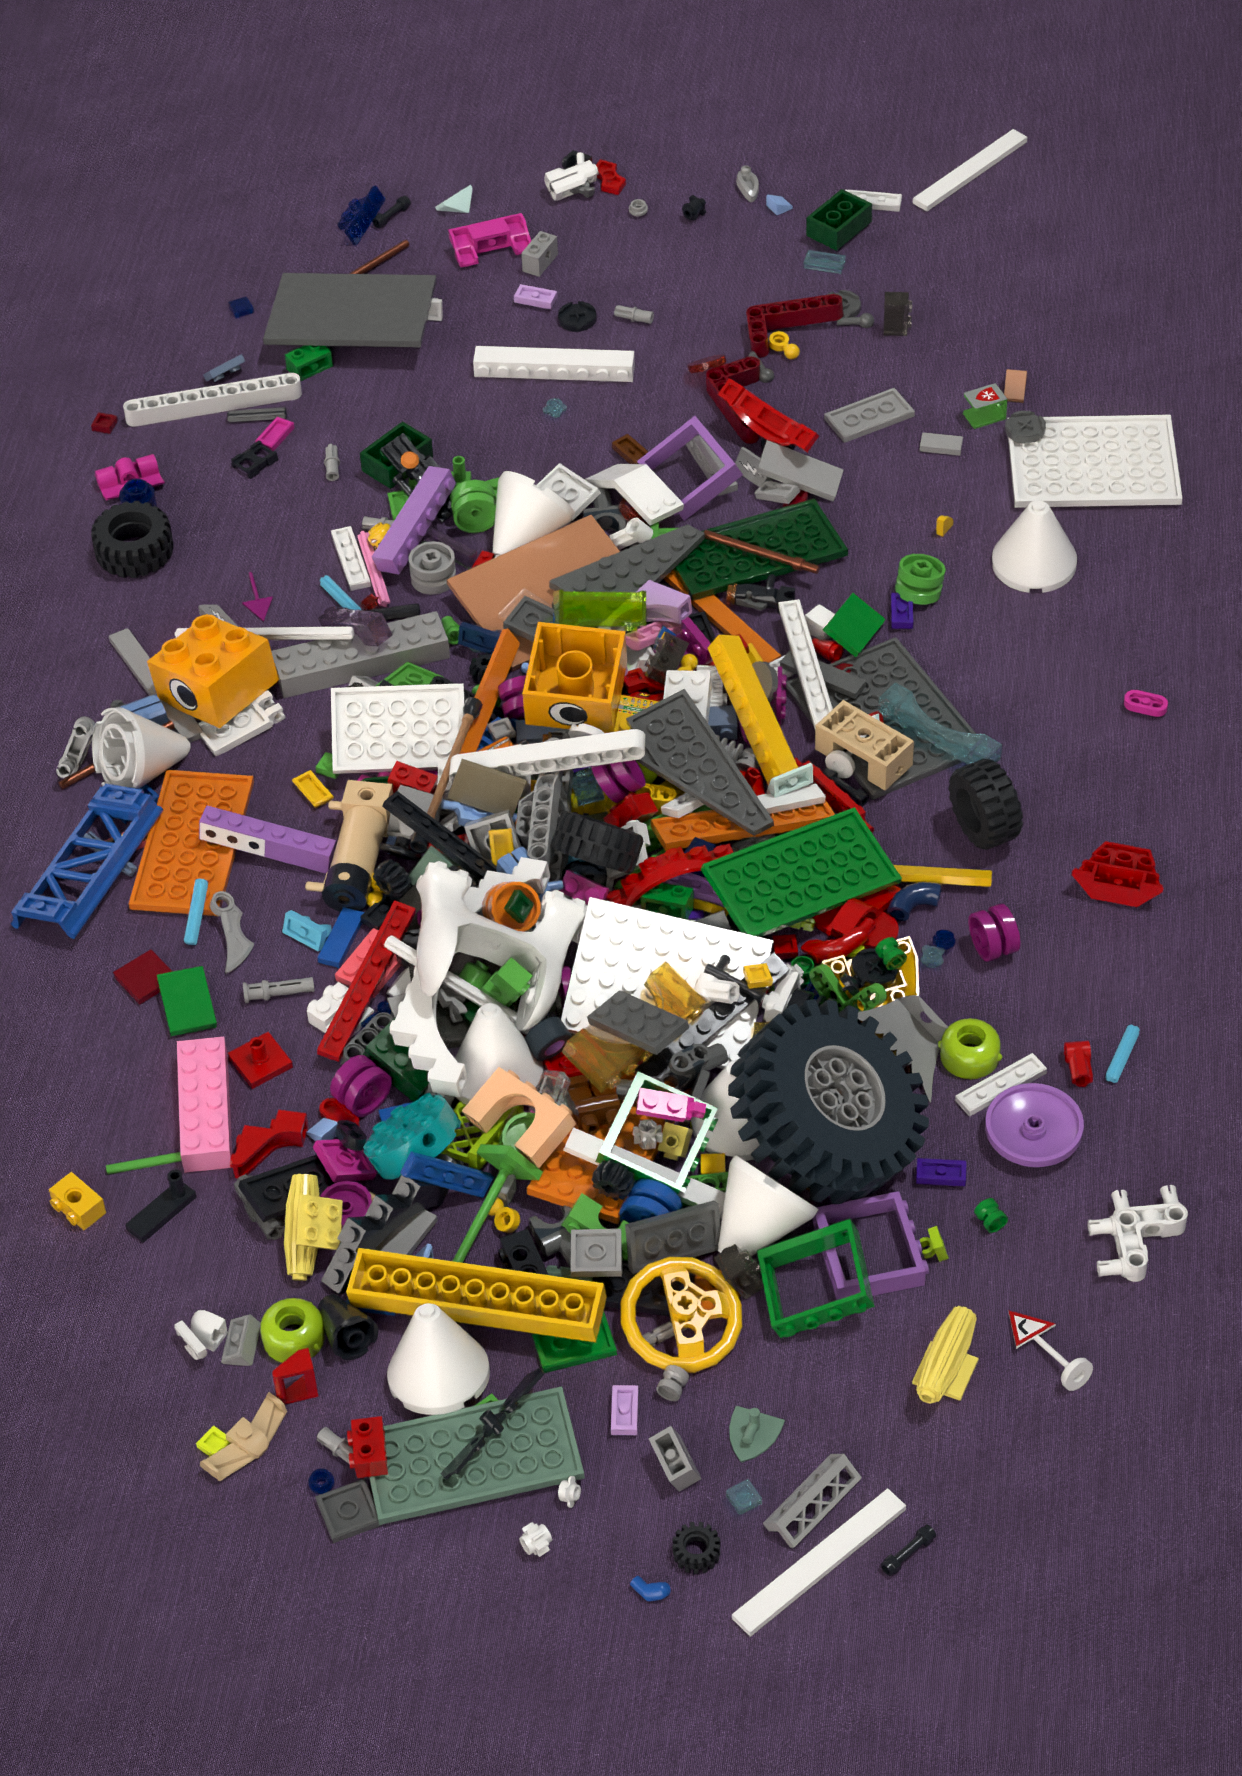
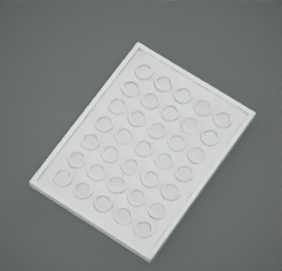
[1008,415,1182,508]
[561,897,773,1069]

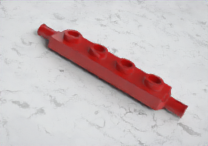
[794,758,875,833]

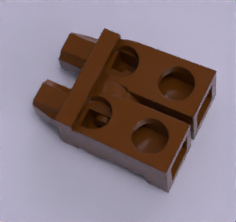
[565,1070,621,1134]

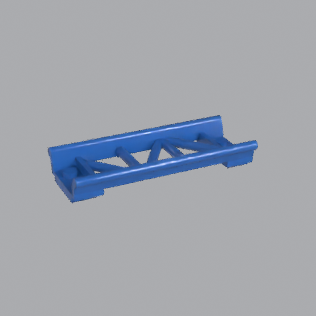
[11,784,163,939]

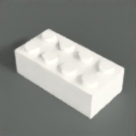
[663,670,712,723]

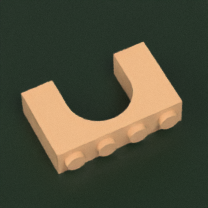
[462,1067,576,1168]

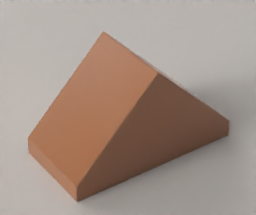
[1004,369,1028,403]

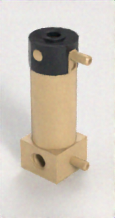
[305,780,393,912]

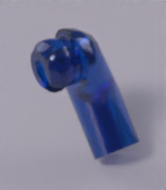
[361,1001,392,1028]

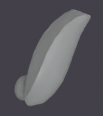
[736,166,759,203]

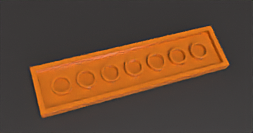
[651,800,835,851]

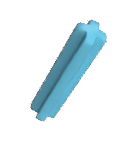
[320,575,361,618]
[184,879,208,945]
[1105,1024,1140,1083]

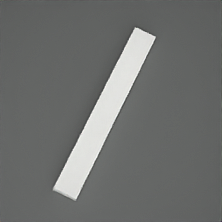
[913,129,1027,211]
[778,599,833,729]
[563,1127,726,1219]
[732,1488,906,1637]

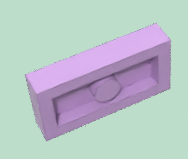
[514,284,557,309]
[611,1385,638,1435]

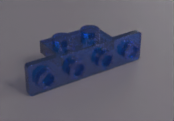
[337,185,385,245]

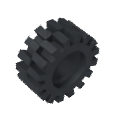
[672,1522,720,1574]

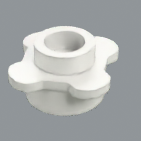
[558,1476,581,1508]

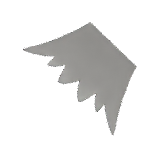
[858,995,948,1103]

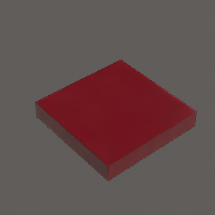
[113,949,173,1005]

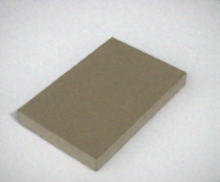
[447,759,526,817]

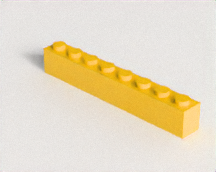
[708,635,798,785]

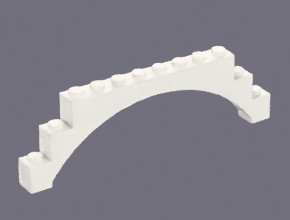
[390,857,550,1097]

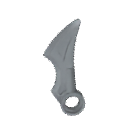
[210,891,254,973]

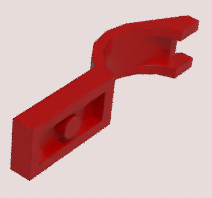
[826,885,901,936]

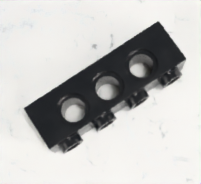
[498,1229,548,1275]

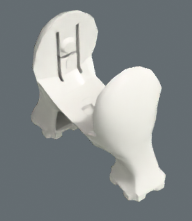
[416,861,587,1032]

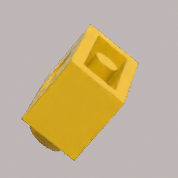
[49,1172,106,1230]

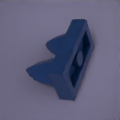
[458,622,502,654]

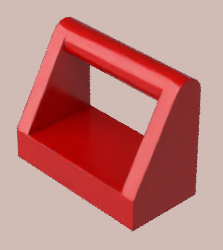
[272,1348,319,1405]

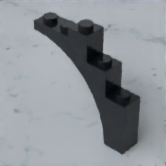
[321,1175,449,1294]

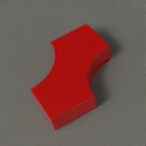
[596,159,626,195]

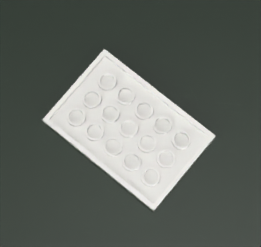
[331,684,464,774]

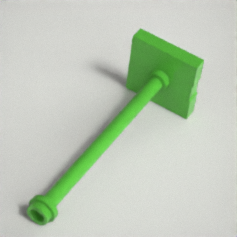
[453,1144,543,1263]

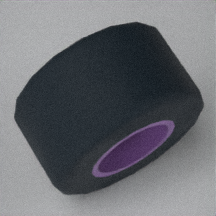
[525,1017,572,1061]

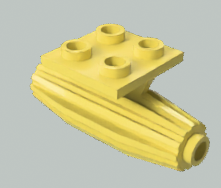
[284,1174,343,1281]
[912,1306,979,1404]

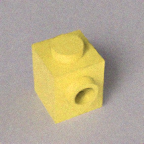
[658,1122,693,1160]

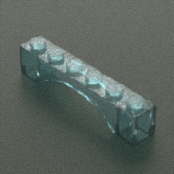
[878,682,1002,765]

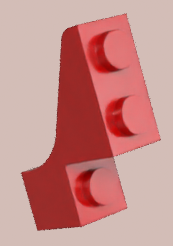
[230,1110,309,1178]

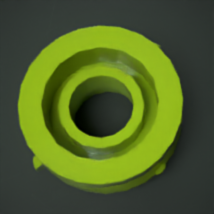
[938,1018,1003,1079]
[260,1298,325,1363]

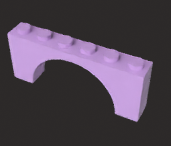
[598,580,692,676]

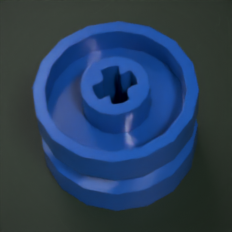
[618,1179,682,1223]

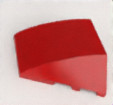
[1071,841,1163,907]

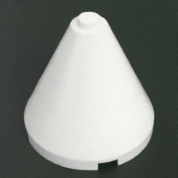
[492,471,575,558]
[992,500,1077,593]
[92,707,191,789]
[455,1003,545,1105]
[691,1059,760,1161]
[718,1155,819,1266]
[387,1303,490,1415]

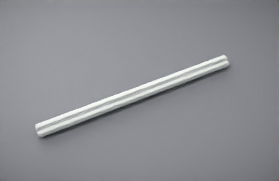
[175,627,355,640]
[384,936,529,1035]

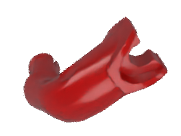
[801,917,876,966]

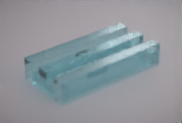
[804,250,846,274]

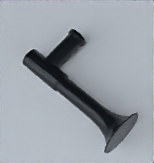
[704,955,770,1008]

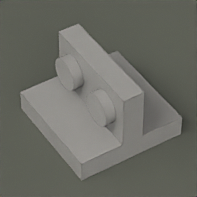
[571,1229,622,1277]

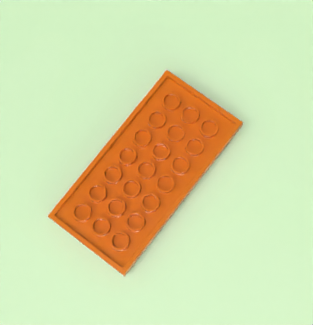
[129,770,254,916]
[527,1056,691,1224]

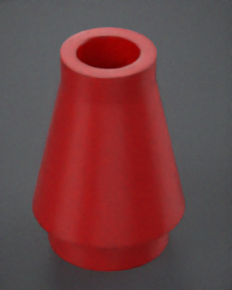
[812,638,843,662]

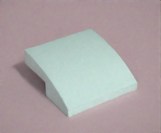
[767,763,813,798]

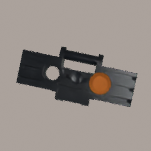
[381,433,453,523]

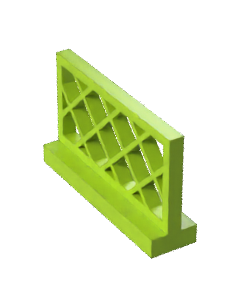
[441,1101,524,1170]

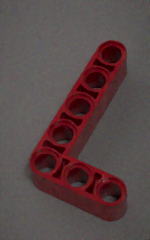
[746,294,844,358]
[706,356,760,444]

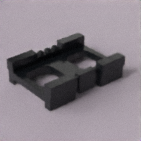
[231,441,278,479]

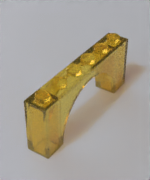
[562,961,706,1093]

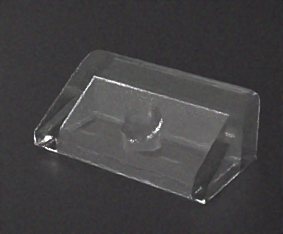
[528,1070,571,1113]

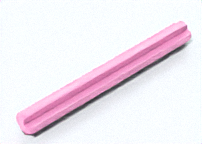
[357,531,390,608]

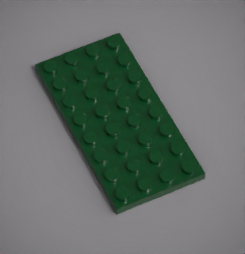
[673,499,848,601]

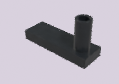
[125,1169,197,1243]

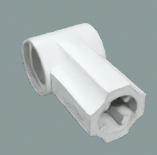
[610,518,653,550]
[691,973,740,1004]

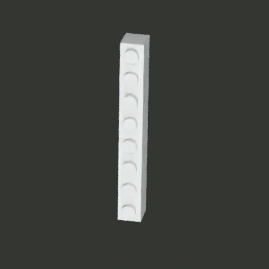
[473,346,635,382]

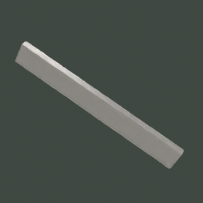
[109,628,204,743]

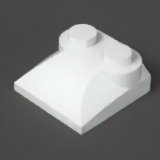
[762,971,801,1025]

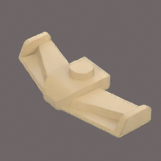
[200,1392,287,1481]

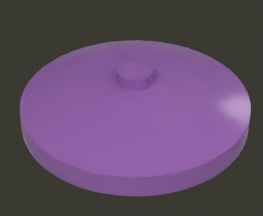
[985,1083,1084,1167]

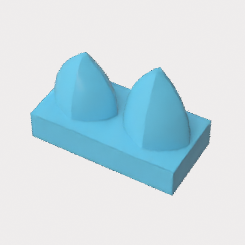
[282,910,332,952]

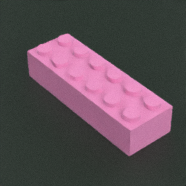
[177,1037,232,1173]

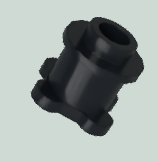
[682,195,706,220]

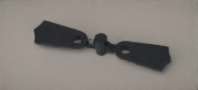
[440,1368,544,1480]

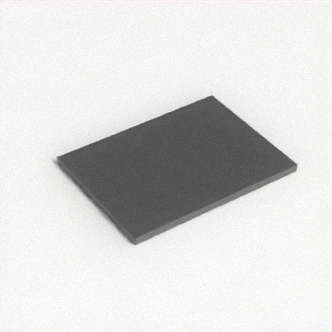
[263,273,437,347]
[784,637,987,800]

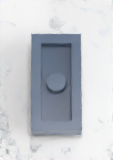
[203,354,245,382]

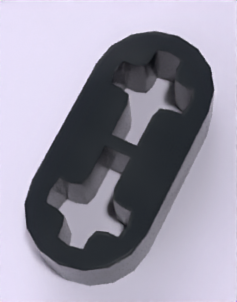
[335,1120,367,1151]

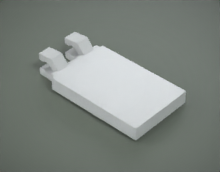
[198,690,285,757]

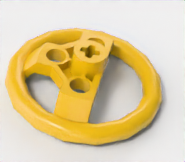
[620,1257,742,1373]

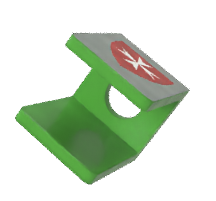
[963,383,1007,429]

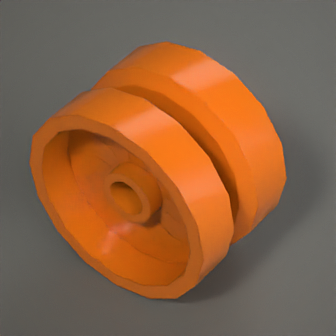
[482,882,541,932]

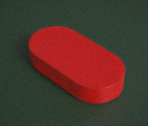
[319,1098,360,1127]

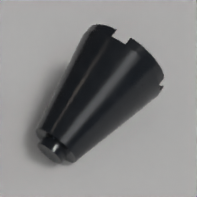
[318,1294,379,1360]

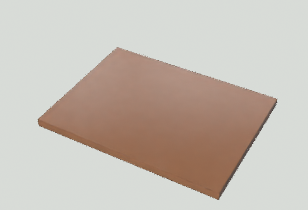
[447,515,620,672]

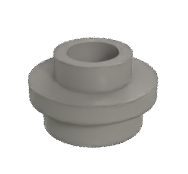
[629,199,648,217]

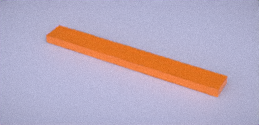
[664,570,781,663]
[459,628,520,754]

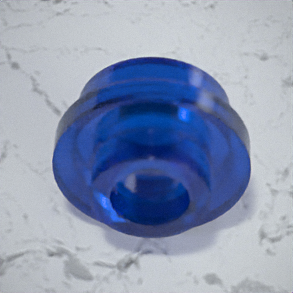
[932,930,956,950]
[308,1468,335,1494]

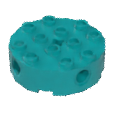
[363,1093,461,1179]

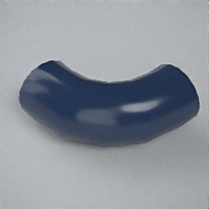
[887,882,942,921]

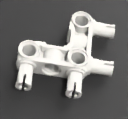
[1088,1185,1188,1282]

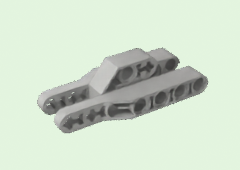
[516,738,574,882]

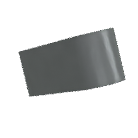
[341,1012,394,1066]

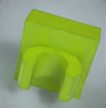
[919,1226,949,1262]

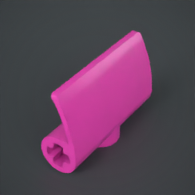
[94,454,165,500]

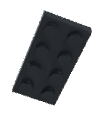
[238,1154,336,1222]
[592,1261,696,1317]

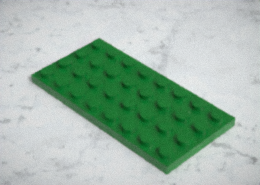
[701,807,902,937]

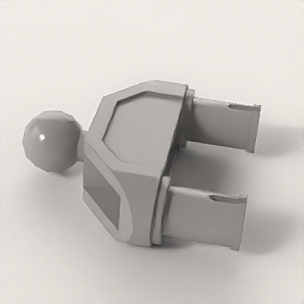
[56,716,95,778]

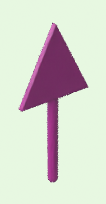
[242,572,273,622]

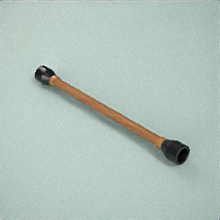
[410,697,483,853]

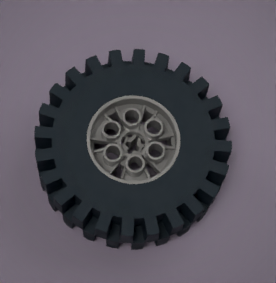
[728,999,929,1204]

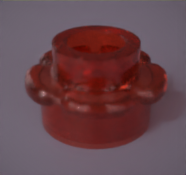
[359,593,379,610]

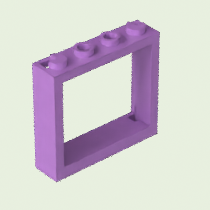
[637,416,743,521]
[812,1191,929,1300]

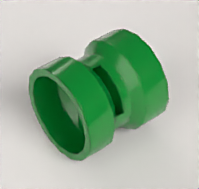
[875,937,907,970]
[791,956,814,989]
[974,1198,1008,1233]

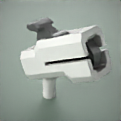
[544,152,599,202]

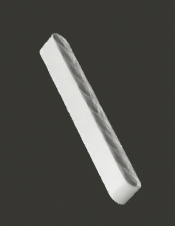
[123,373,302,427]
[449,729,645,783]

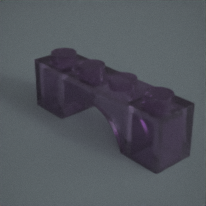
[318,606,393,647]

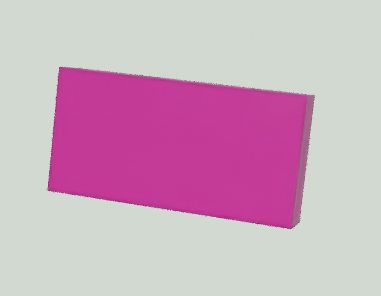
[255,417,295,452]

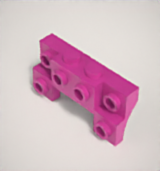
[448,213,532,268]

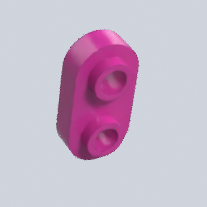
[1124,690,1168,717]

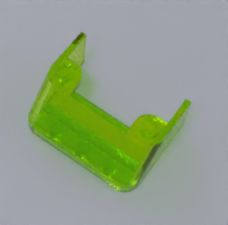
[553,590,646,631]

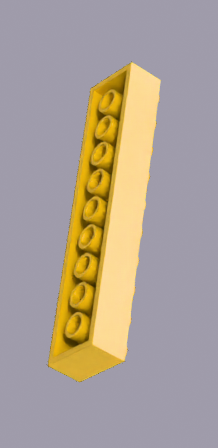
[346,1248,607,1343]

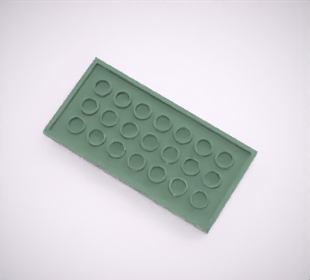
[370,1386,585,1525]

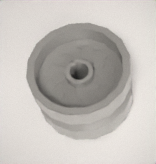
[409,541,456,595]

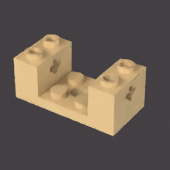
[815,700,914,791]

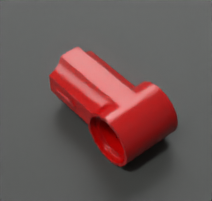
[1064,1041,1093,1087]

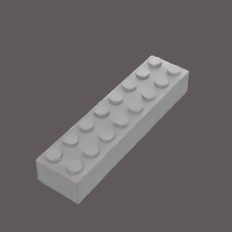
[271,611,450,698]

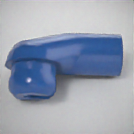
[630,1576,671,1601]

